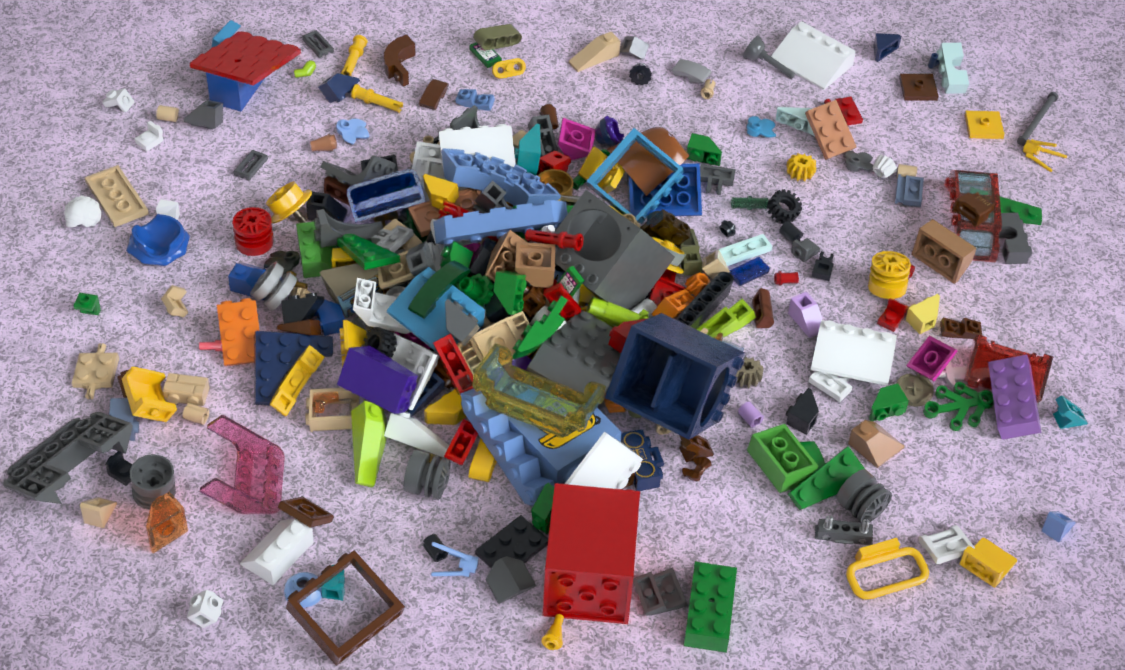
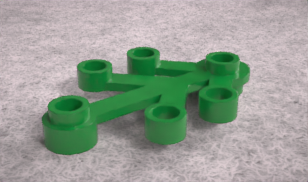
[923,382,994,431]

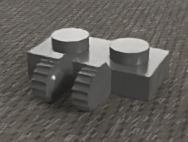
[700,164,736,195]

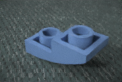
[455,89,495,111]

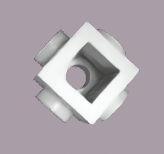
[187,590,223,628]

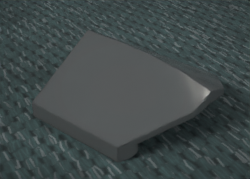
[485,556,536,604]

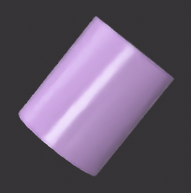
[738,402,764,428]

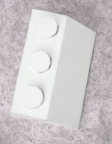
[240,518,314,585]

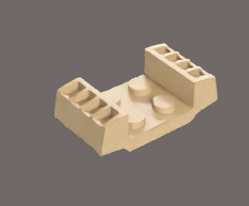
[457,311,539,381]

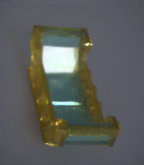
[472,343,606,438]

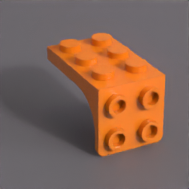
[217,298,260,367]

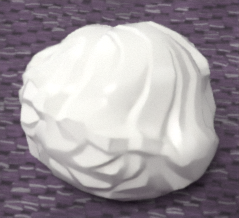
[64,195,101,227]

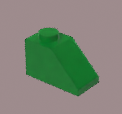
[531,483,554,535]

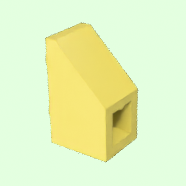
[906,294,940,334]

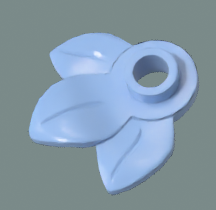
[336,119,369,144]

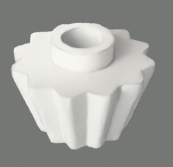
[873,154,897,179]

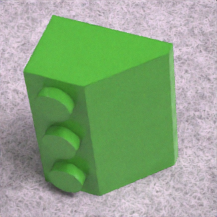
[296,222,337,278]
[747,424,818,493]

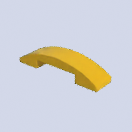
[270,345,325,416]

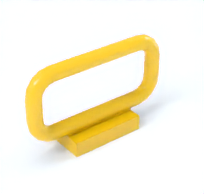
[846,538,929,600]

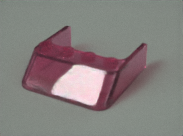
[200,415,285,514]

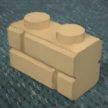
[163,373,210,406]

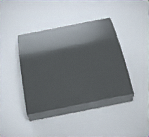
[633,567,688,616]

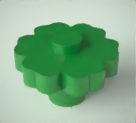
[458,274,494,308]

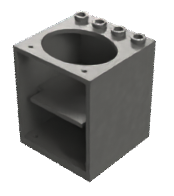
[554,190,675,310]

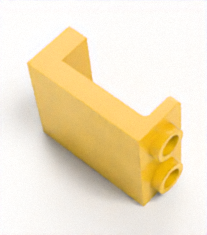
[122,367,177,422]

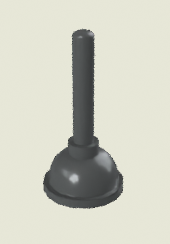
[743,35,795,79]

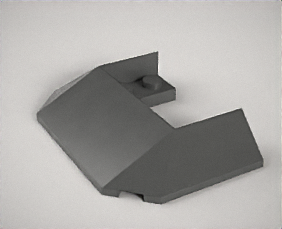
[3,412,133,504]

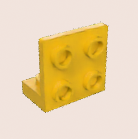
[578,146,625,193]
[959,537,1017,588]

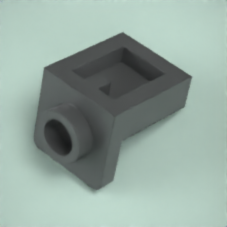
[791,238,820,262]

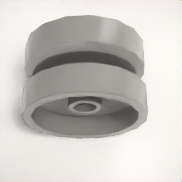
[250,262,297,311]

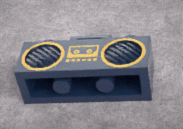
[621,429,664,491]

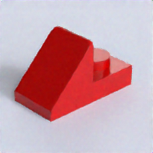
[877,298,910,332]

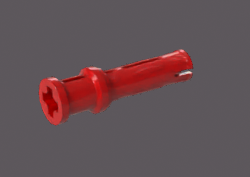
[525,229,584,251]

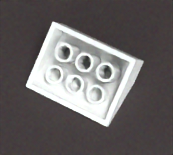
[771,21,855,90]
[811,320,897,386]
[565,432,643,489]

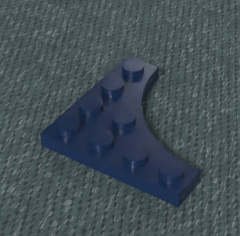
[254,331,333,406]

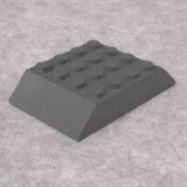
[527,310,621,410]

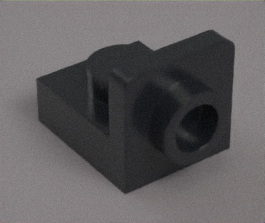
[105,451,132,486]

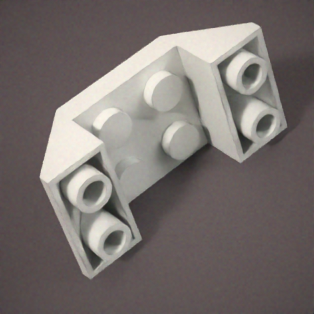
[353,278,410,334]

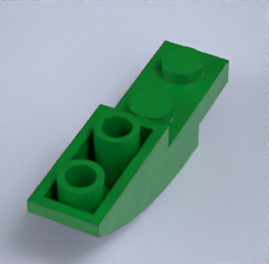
[511,296,568,359]

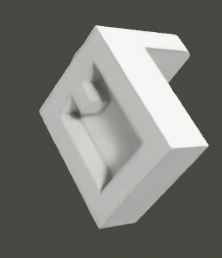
[134,121,163,151]

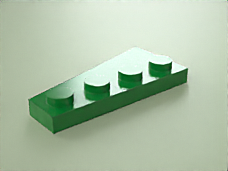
[337,234,400,270]

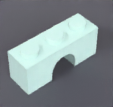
[936,42,969,94]

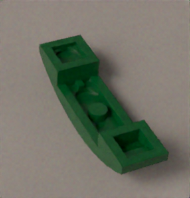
[408,260,471,319]

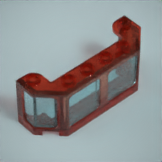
[945,170,1002,262]

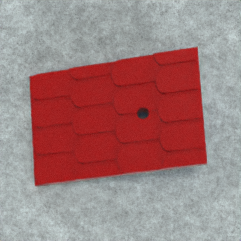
[189,31,301,112]

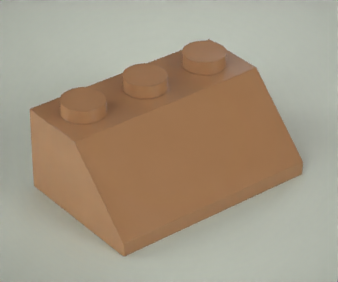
[911,219,977,284]

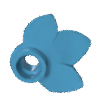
[746,116,776,137]

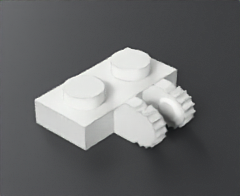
[809,371,852,402]

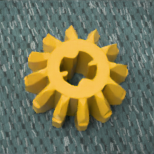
[786,153,816,182]

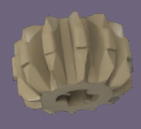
[736,355,764,389]

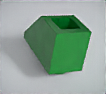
[687,133,722,166]
[494,271,527,315]
[869,383,909,421]

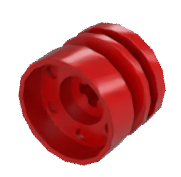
[232,207,274,256]

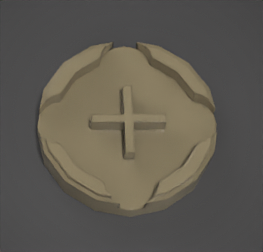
[896,373,934,407]

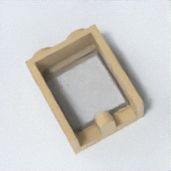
[305,388,360,432]

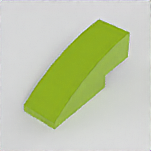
[696,299,756,340]

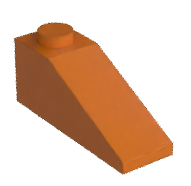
[651,289,695,319]

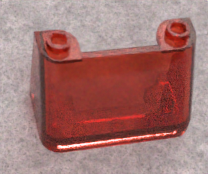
[964,335,1054,403]

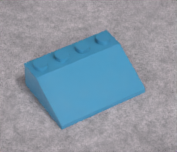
[387,267,485,352]

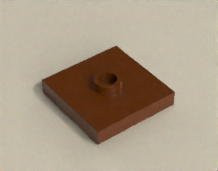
[899,74,939,101]
[277,496,334,528]

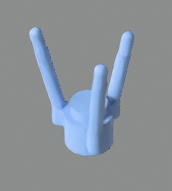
[431,542,479,577]

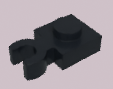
[811,251,834,281]

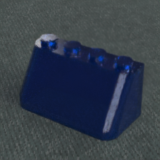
[347,168,427,223]

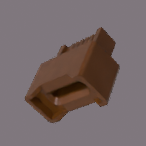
[952,192,995,227]

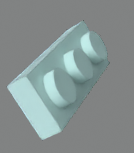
[719,234,772,266]

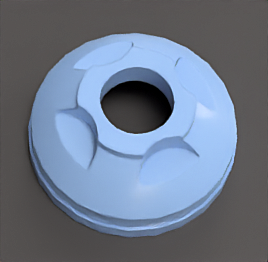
[284,572,322,608]

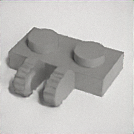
[371,225,414,253]

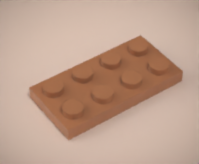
[408,188,481,237]

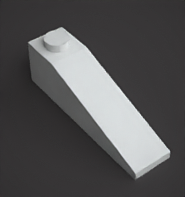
[384,411,449,457]

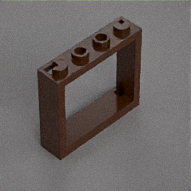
[286,550,405,666]

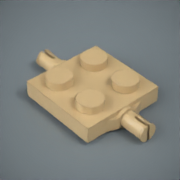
[72,343,119,399]

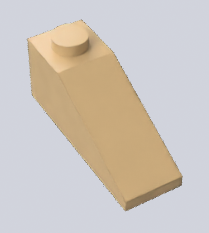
[569,32,620,72]

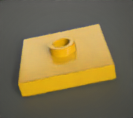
[965,110,1005,139]

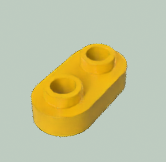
[492,58,526,79]

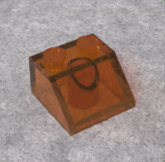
[146,492,188,554]

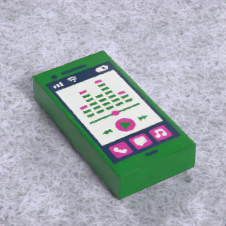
[469,42,502,68]
[557,266,584,297]

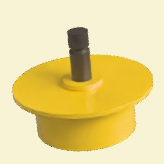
[266,181,312,224]

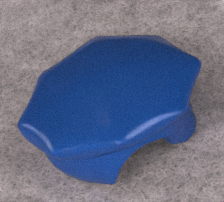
[126,214,190,266]

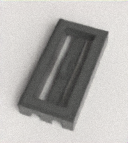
[302,30,334,58]
[233,150,268,181]

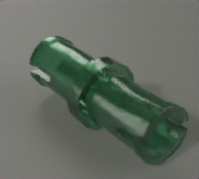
[731,196,768,210]

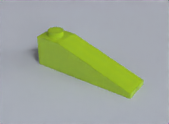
[351,401,387,487]

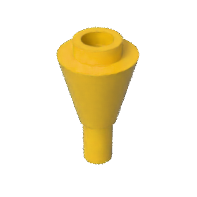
[541,614,564,650]

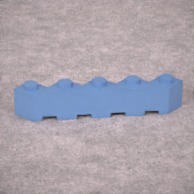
[433,200,568,247]
[461,386,554,506]

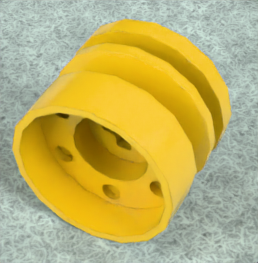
[868,251,911,299]

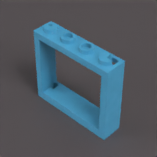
[587,128,684,224]

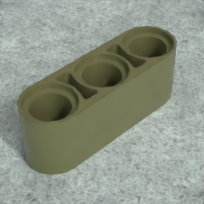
[473,24,522,50]

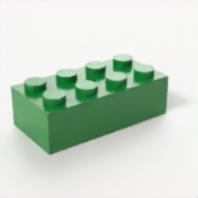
[684,561,737,653]

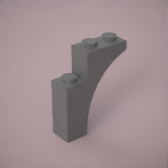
[314,209,383,248]

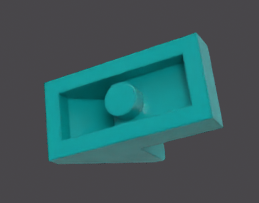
[1053,395,1088,429]

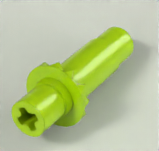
[587,296,649,326]

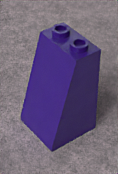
[337,346,418,414]

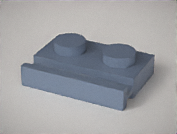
[895,174,924,207]

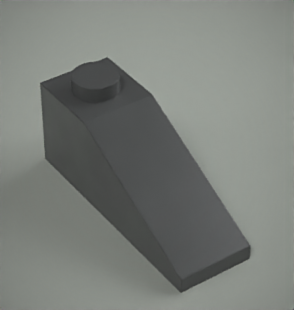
[527,115,558,157]

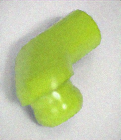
[294,60,316,78]

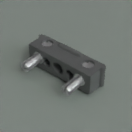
[815,515,873,545]

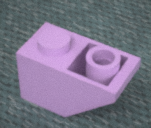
[788,292,822,338]

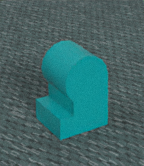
[321,565,345,601]

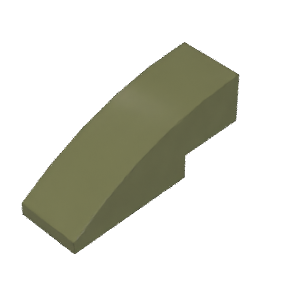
[677,229,702,276]

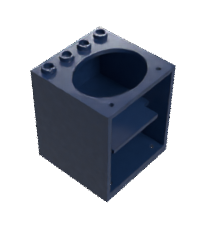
[605,313,745,440]

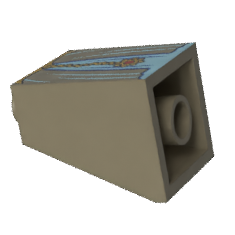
[319,263,385,318]

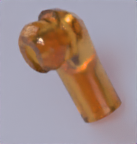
[313,392,339,413]

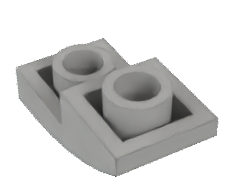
[672,59,711,83]

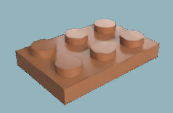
[805,100,857,160]

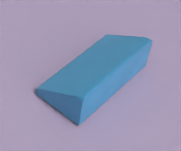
[211,20,241,48]

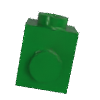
[73,293,101,316]

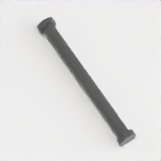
[1017,92,1059,146]

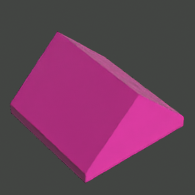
[558,118,595,160]

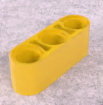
[469,438,497,482]

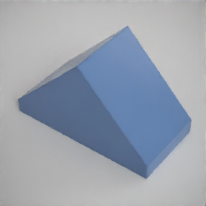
[1042,511,1076,542]

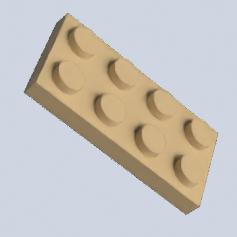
[84,165,149,227]

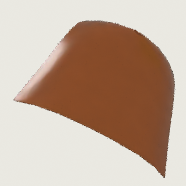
[607,127,689,196]

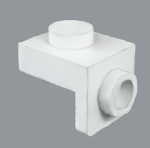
[102,88,134,112]

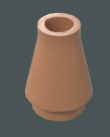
[310,134,337,151]

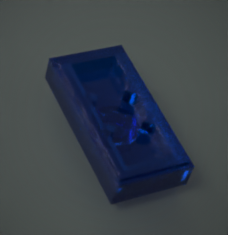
[729,257,770,286]

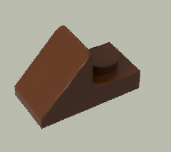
[679,435,714,462]

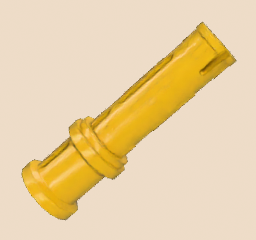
[341,35,368,76]
[351,84,403,113]

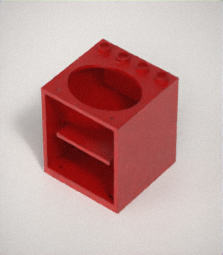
[543,483,640,624]

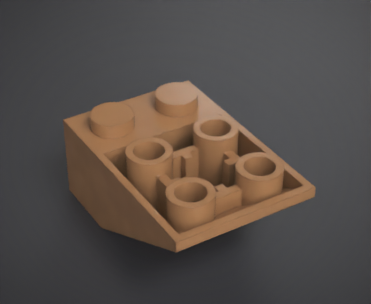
[485,230,528,282]

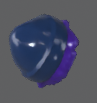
[594,116,624,147]

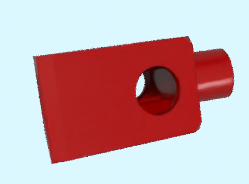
[537,151,571,176]

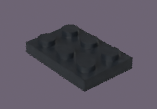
[475,515,548,568]

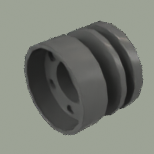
[403,450,450,500]
[130,454,176,510]
[836,469,892,523]

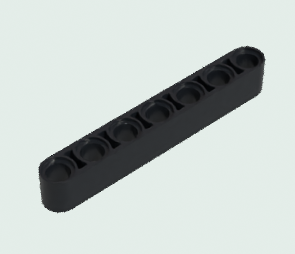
[675,272,734,329]

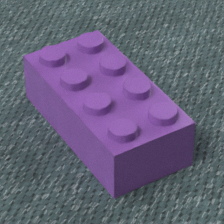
[988,355,1042,439]

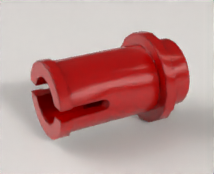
[774,271,799,286]

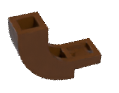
[384,34,416,86]

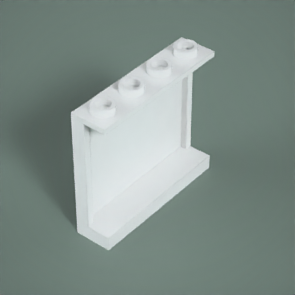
[439,124,515,192]

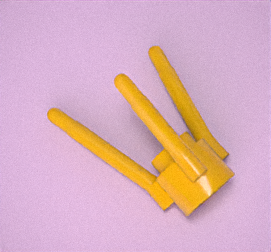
[1023,139,1067,172]

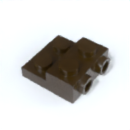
[639,209,690,247]

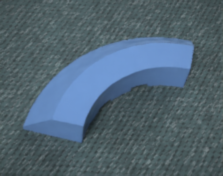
[441,148,561,206]

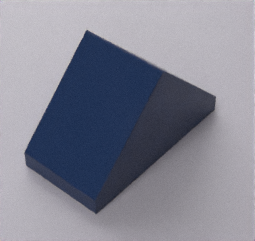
[873,33,901,62]

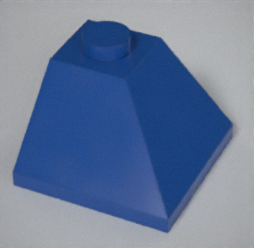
[228,263,267,300]

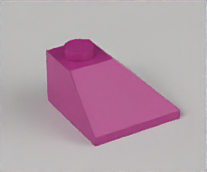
[906,335,958,382]

